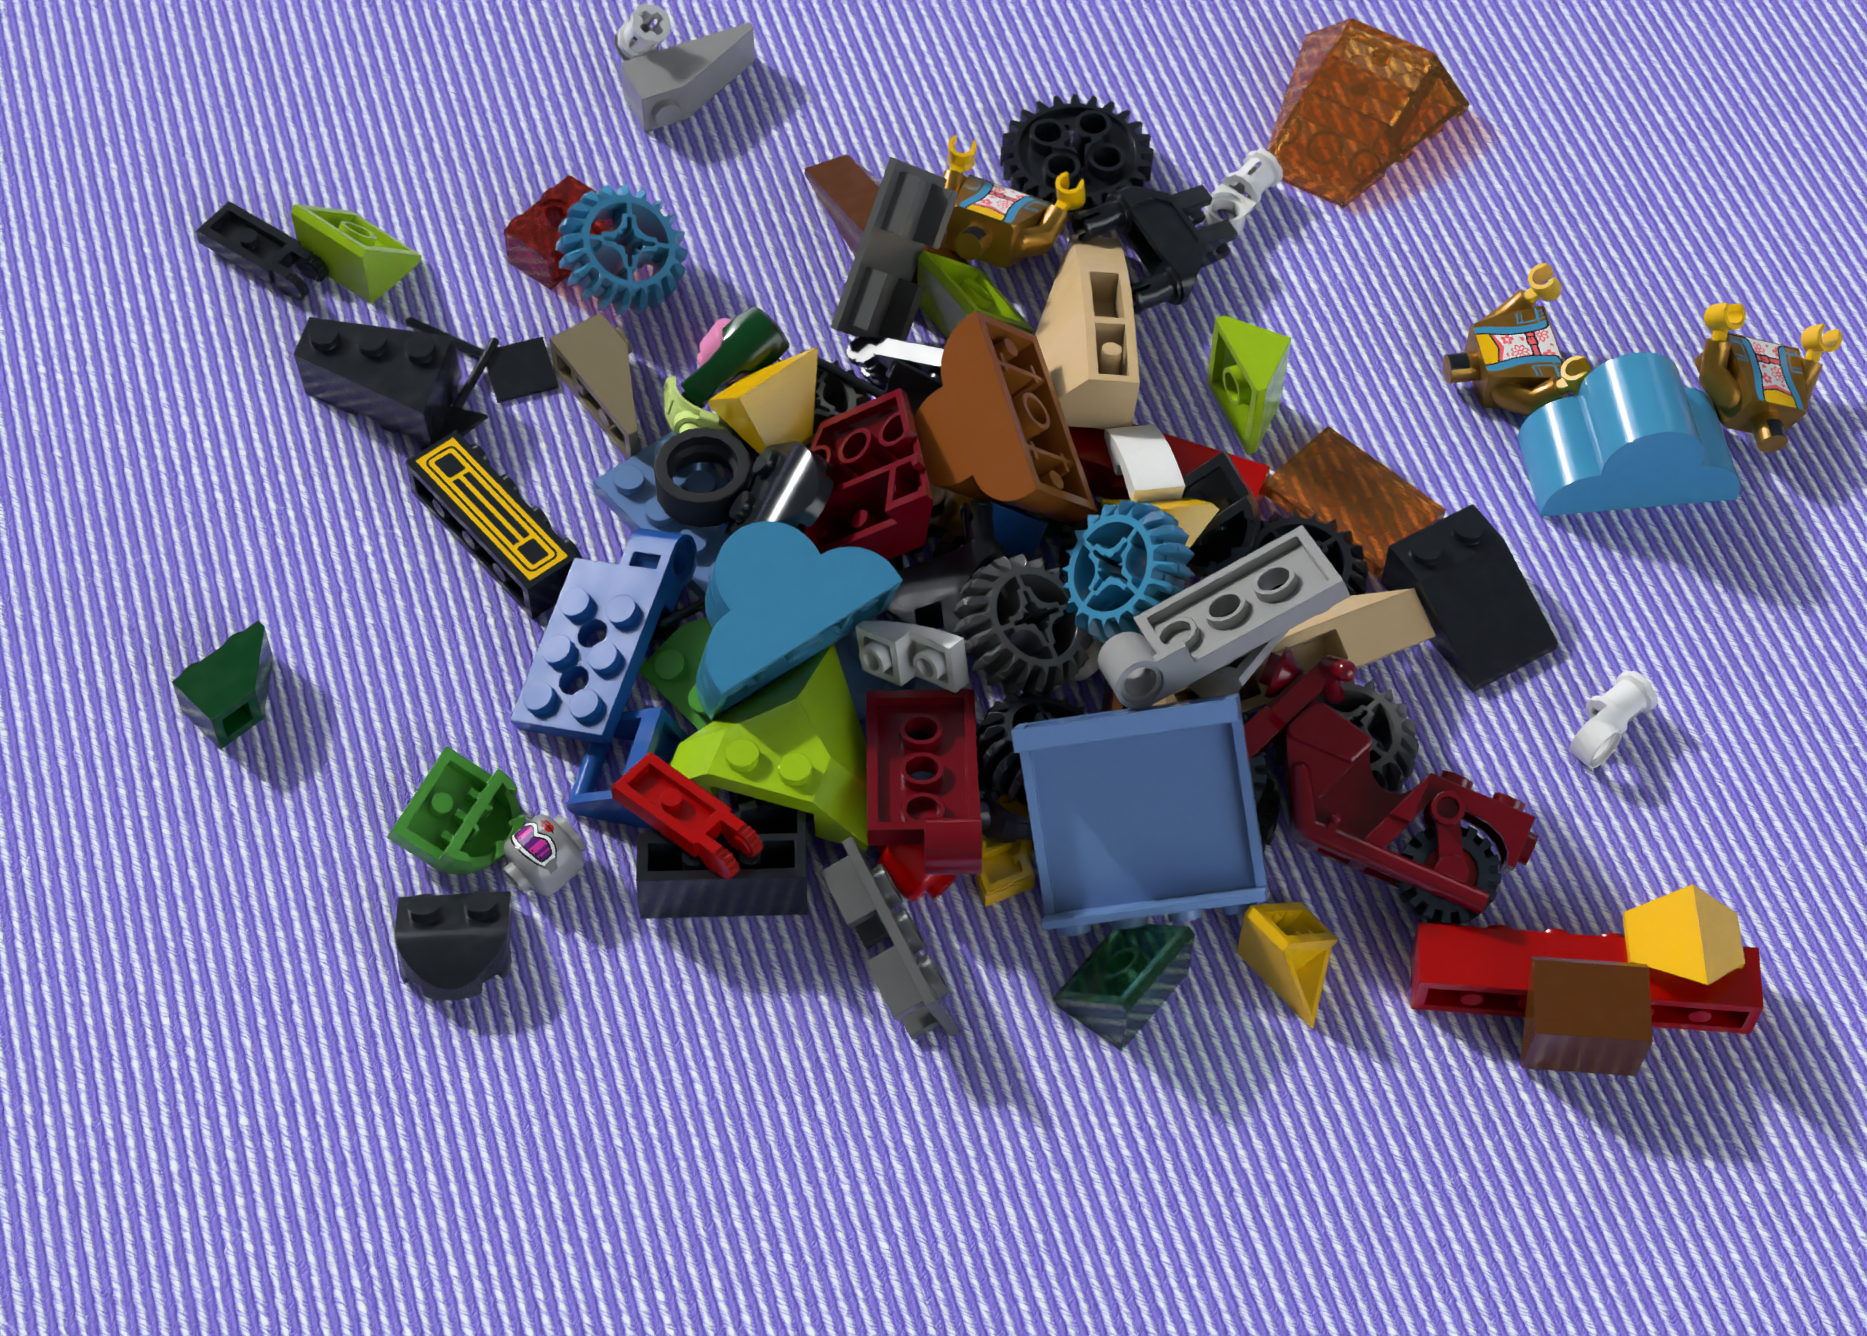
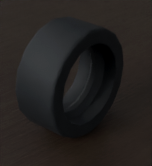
[654,427,752,528]

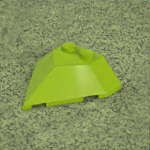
[669,644,870,851]

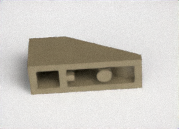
[550,313,639,460]

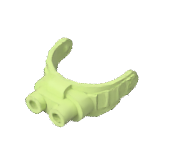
[663,375,741,439]

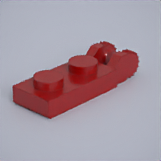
[611,752,764,880]

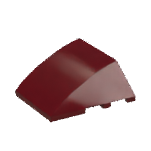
[796,388,933,560]

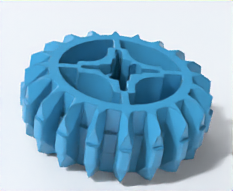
[555,184,689,316]
[1060,500,1195,643]

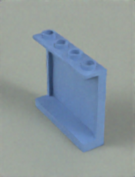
[1011,693,1269,936]

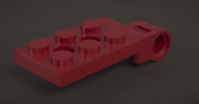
[866,689,982,875]

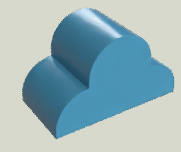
[1517,352,1740,517]
[696,521,902,721]

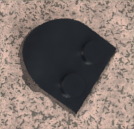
[724,441,834,537]
[1182,451,1261,576]
[394,891,512,1000]

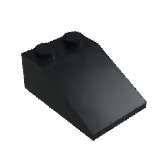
[1381,504,1558,693]

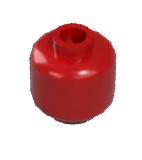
[876,845,957,901]

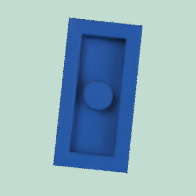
[566,707,690,829]

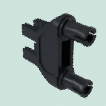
[1071,184,1238,315]
[886,499,1006,656]

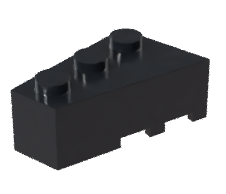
[293,317,462,448]
[636,800,808,919]

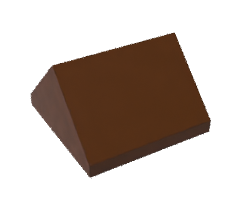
[1520,956,1653,1076]

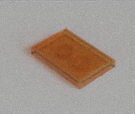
[1265,426,1446,579]

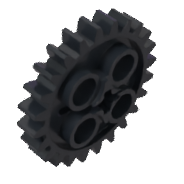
[1000,94,1154,213]

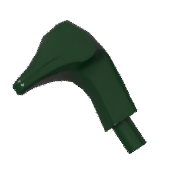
[681,306,789,409]

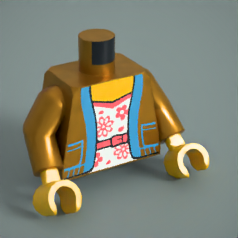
[942,135,1086,268]
[1443,263,1592,417]
[1694,303,1842,453]

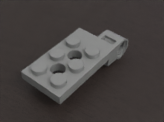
[1098,525,1350,709]

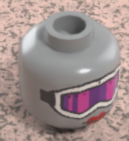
[502,814,587,896]

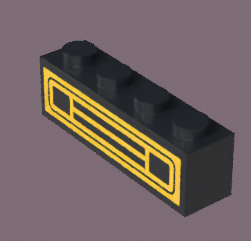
[405,431,582,620]

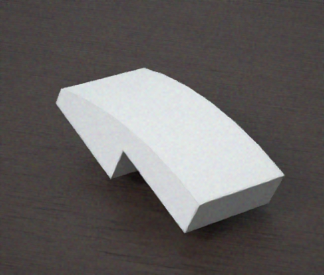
[1104,424,1185,503]
[855,621,970,693]

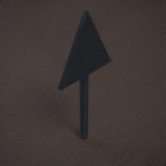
[421,337,499,451]

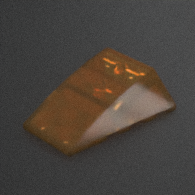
[1266,18,1469,208]

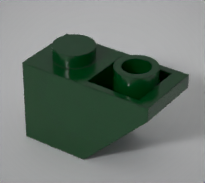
[172,621,273,750]

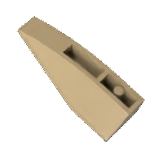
[1035,235,1140,430]
[1153,588,1436,717]

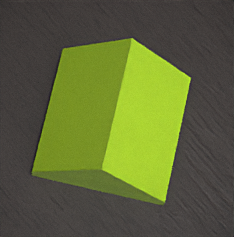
[291,204,422,305]
[917,251,1034,339]
[1206,315,1291,455]

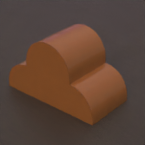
[914,311,1097,523]

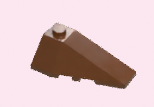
[804,154,969,284]

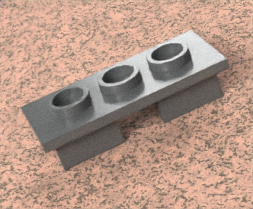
[830,157,959,342]
[820,836,960,1040]

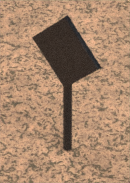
[405,317,559,403]

